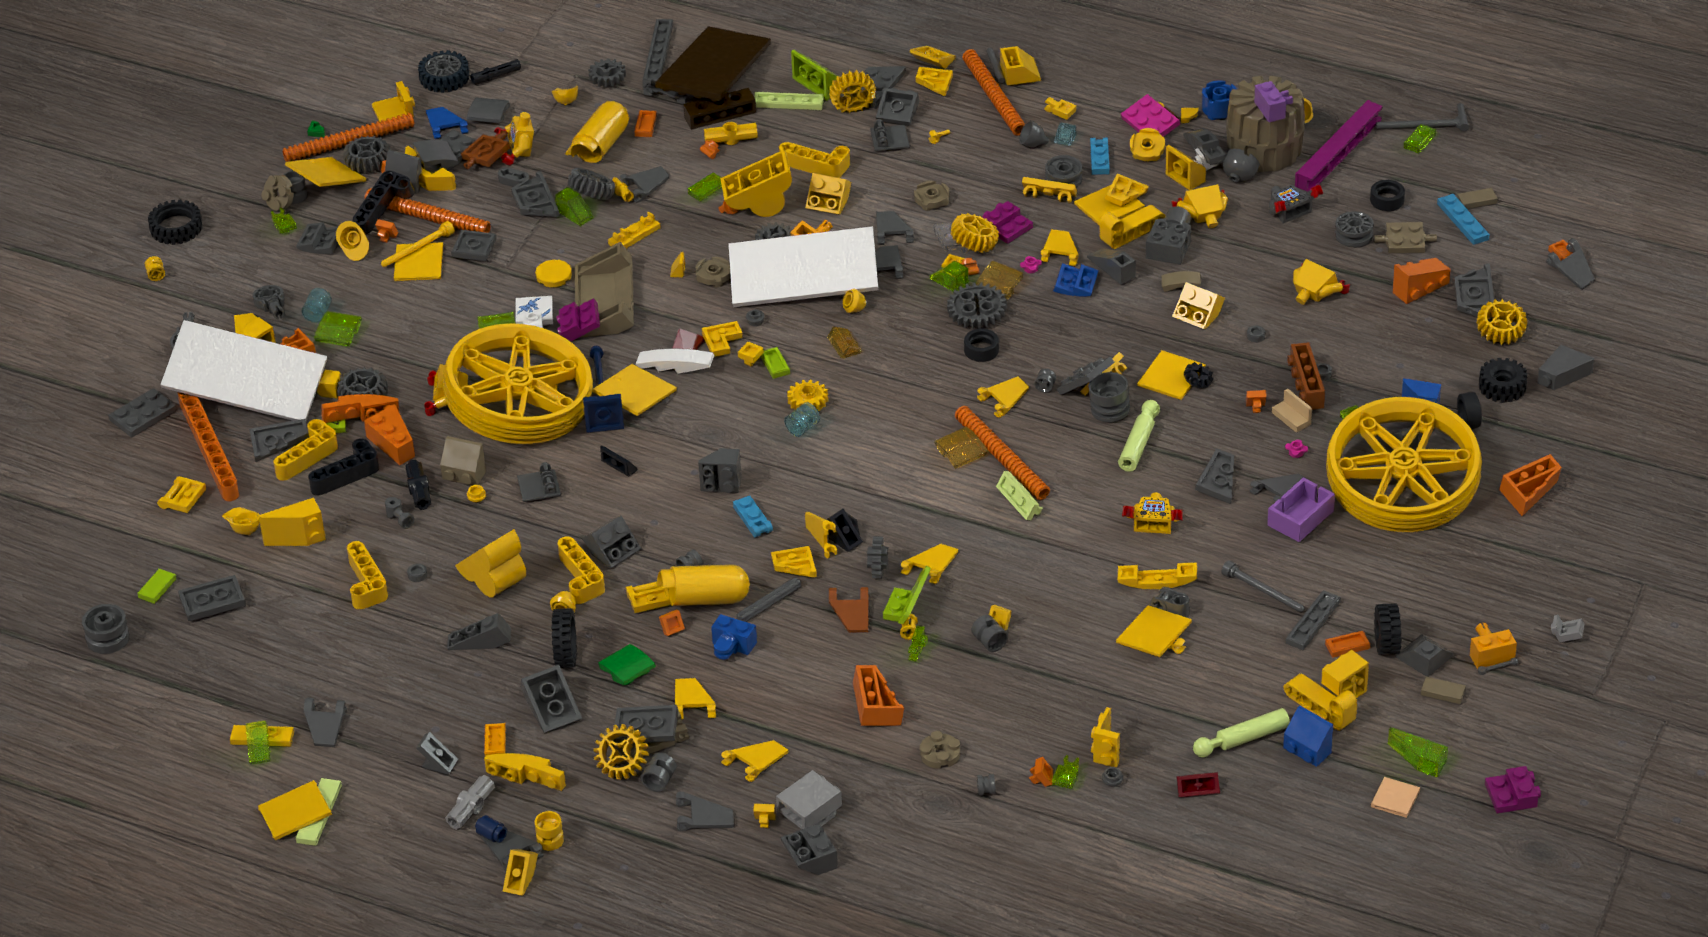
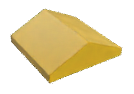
[910,46,956,69]

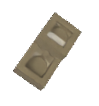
[1161,271,1201,292]

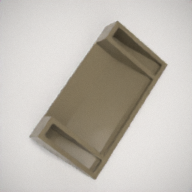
[575,242,634,337]

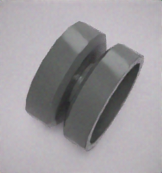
[82,604,130,654]

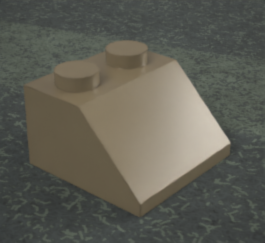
[440,436,486,486]

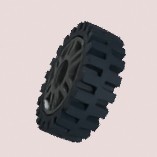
[418,50,470,93]

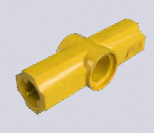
[704,122,758,145]

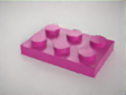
[1121,94,1180,137]

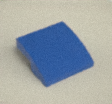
[1053,263,1099,296]

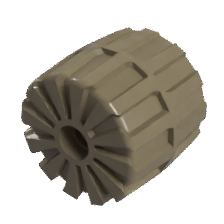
[1226,76,1305,172]

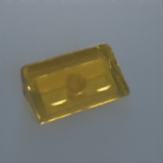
[828,326,862,359]

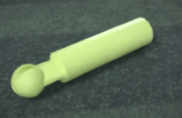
[1118,400,1160,471]
[1193,708,1290,757]

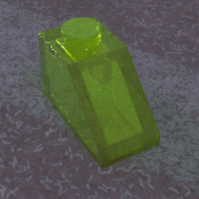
[555,187,594,227]
[929,260,969,291]

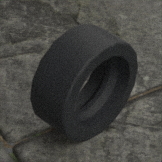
[1370,179,1405,211]
[964,329,999,362]
[1457,392,1482,429]

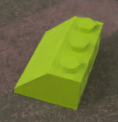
[791,50,838,101]

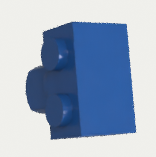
[711,614,757,659]

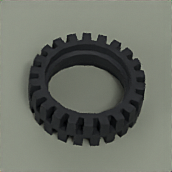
[148,199,202,245]
[551,608,577,668]

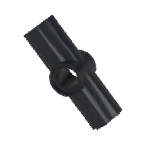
[405,459,431,510]

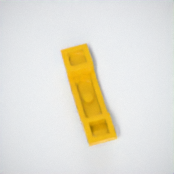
[1117,563,1197,589]

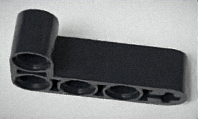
[353,170,415,235]
[308,438,379,496]

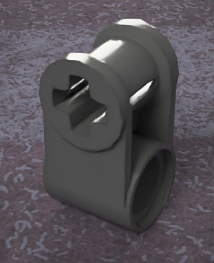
[1151,587,1190,618]

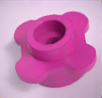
[1020,256,1042,273]
[1285,439,1308,458]

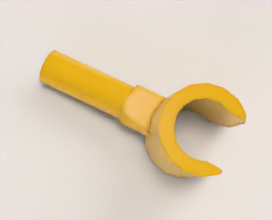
[928,130,950,144]
[1169,638,1186,654]

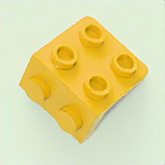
[372,81,415,122]
[1091,707,1120,768]

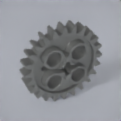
[947,282,1007,329]

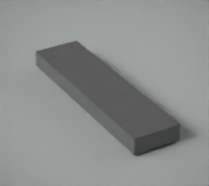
[1285,590,1341,650]

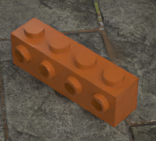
[1287,342,1325,410]

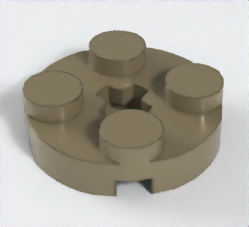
[261,175,294,211]
[914,181,950,211]
[695,257,731,288]
[920,731,960,769]

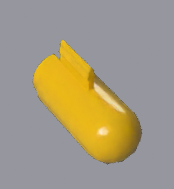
[565,101,629,163]
[657,565,750,606]

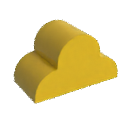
[720,150,792,217]
[455,529,526,597]

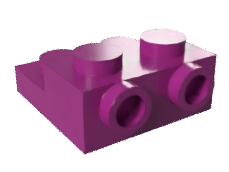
[982,201,1033,244]
[556,298,600,342]
[1485,766,1541,814]

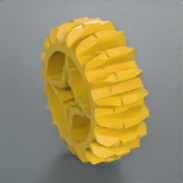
[829,70,876,113]
[951,213,999,253]
[1476,298,1528,345]
[593,724,649,780]

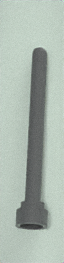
[1221,560,1305,612]

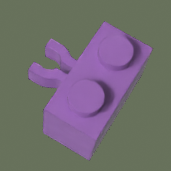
[1254,81,1293,122]

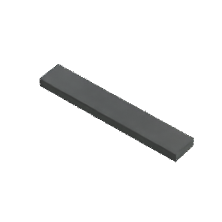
[643,19,673,79]

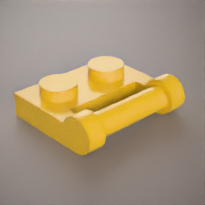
[157,476,206,513]
[625,581,671,613]

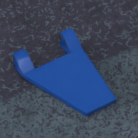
[426,107,468,139]

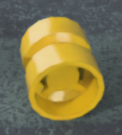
[535,811,564,851]

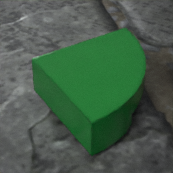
[307,121,325,137]

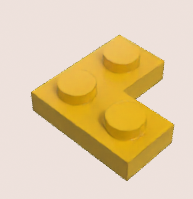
[702,321,742,357]

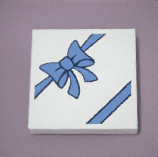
[516,296,553,326]

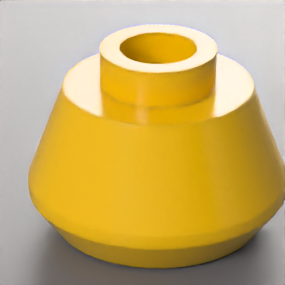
[843,288,866,313]
[550,591,576,613]

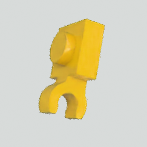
[1044,97,1077,120]

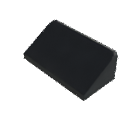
[600,445,638,477]

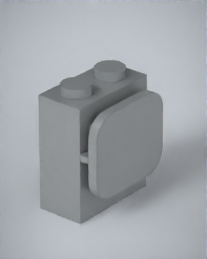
[776,770,842,829]

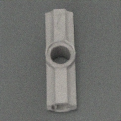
[445,775,495,830]

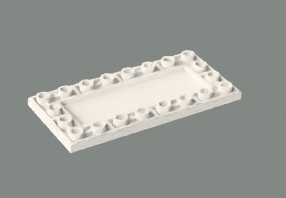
[729,226,878,307]
[161,320,327,421]

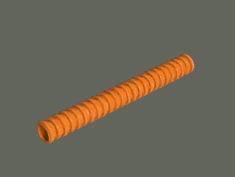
[962,49,1025,136]
[282,112,415,162]
[365,188,491,233]
[955,406,1050,500]

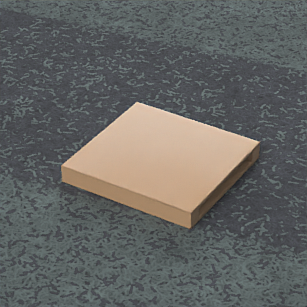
[1371,777,1420,818]

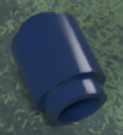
[475,815,507,843]

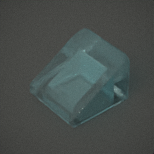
[1054,122,1076,146]

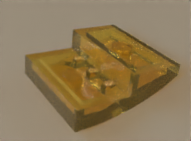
[976,261,1023,300]
[934,426,988,469]

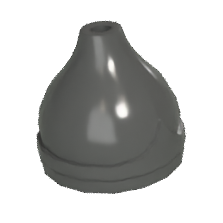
[1019,120,1049,147]

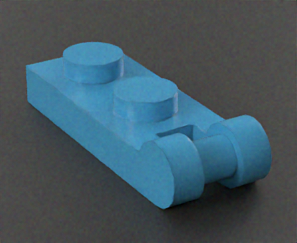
[1090,137,1110,175]
[733,496,773,537]

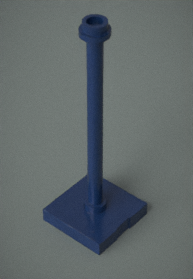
[583,346,624,433]

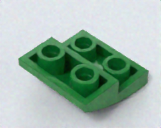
[598,644,656,685]

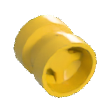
[144,256,165,281]

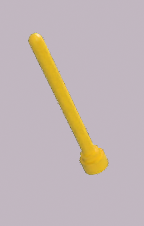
[381,221,455,267]

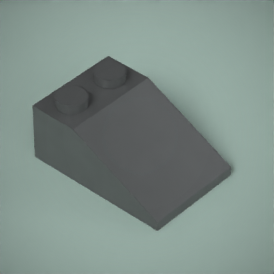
[520,665,582,734]

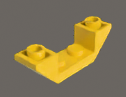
[405,146,456,191]

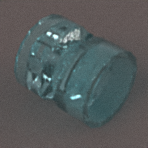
[302,288,332,323]
[784,402,820,437]

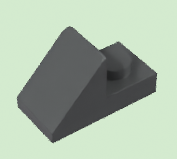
[416,732,458,774]

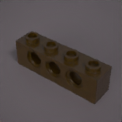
[683,87,756,130]

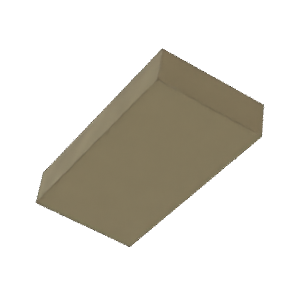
[1457,188,1498,209]
[1421,676,1466,704]

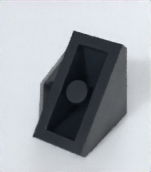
[827,508,863,552]

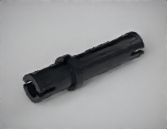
[470,59,521,84]

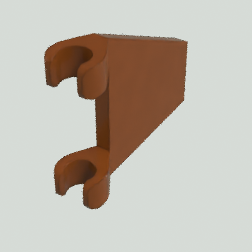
[829,587,869,633]

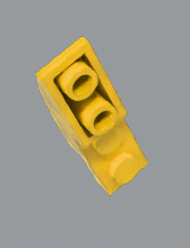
[484,753,566,791]

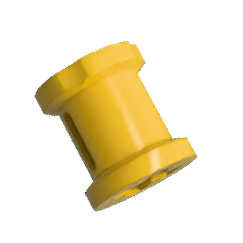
[900,613,918,640]

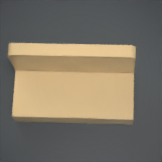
[1272,389,1312,433]

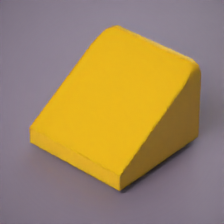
[670,252,685,277]

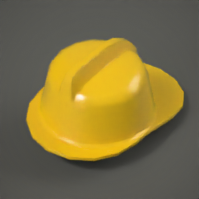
[336,221,369,261]

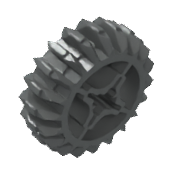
[343,136,390,174]
[568,168,615,200]
[337,367,388,396]

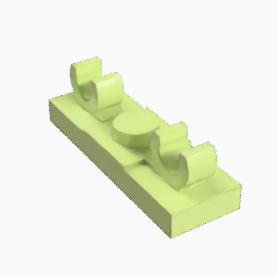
[996,471,1043,521]

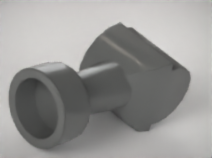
[385,497,415,529]

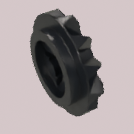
[1184,362,1214,388]

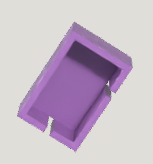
[1268,477,1335,542]

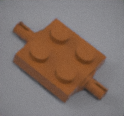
[461,130,511,169]

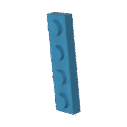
[1437,194,1490,245]

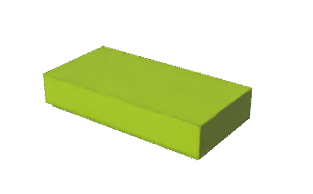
[760,347,790,379]
[137,569,176,604]

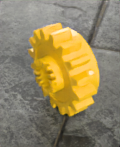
[787,379,828,414]

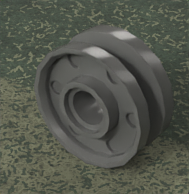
[1045,155,1082,188]
[1335,211,1374,247]

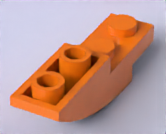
[322,394,399,423]

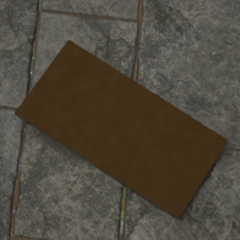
[655,26,771,101]

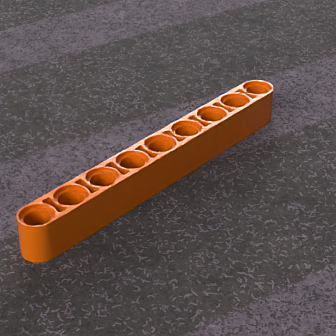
[177,392,239,501]

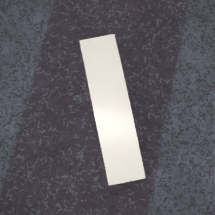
[636,349,714,374]

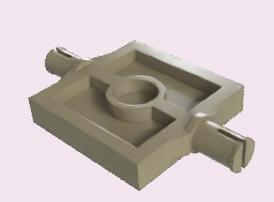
[1374,222,1437,253]

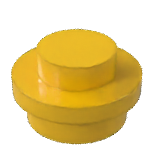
[467,485,486,502]

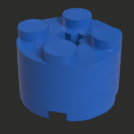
[1202,80,1237,120]

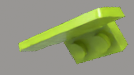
[883,565,931,624]

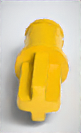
[612,177,634,202]

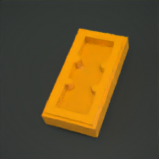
[484,723,506,756]

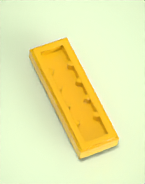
[230,725,294,747]

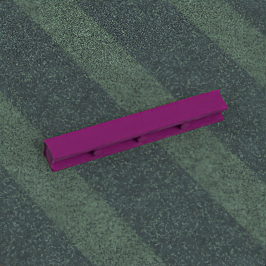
[1295,100,1383,192]

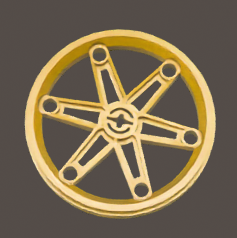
[443,323,593,444]
[1326,397,1482,532]

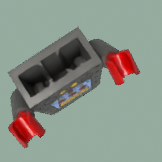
[1269,185,1323,224]

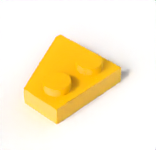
[915,67,953,96]
[1105,173,1149,206]
[771,546,817,577]

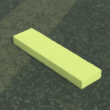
[754,92,824,110]
[296,778,342,846]

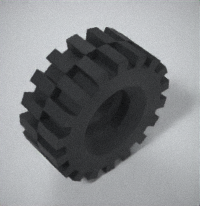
[1479,358,1527,403]
[1374,603,1402,655]

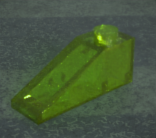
[1388,727,1448,777]

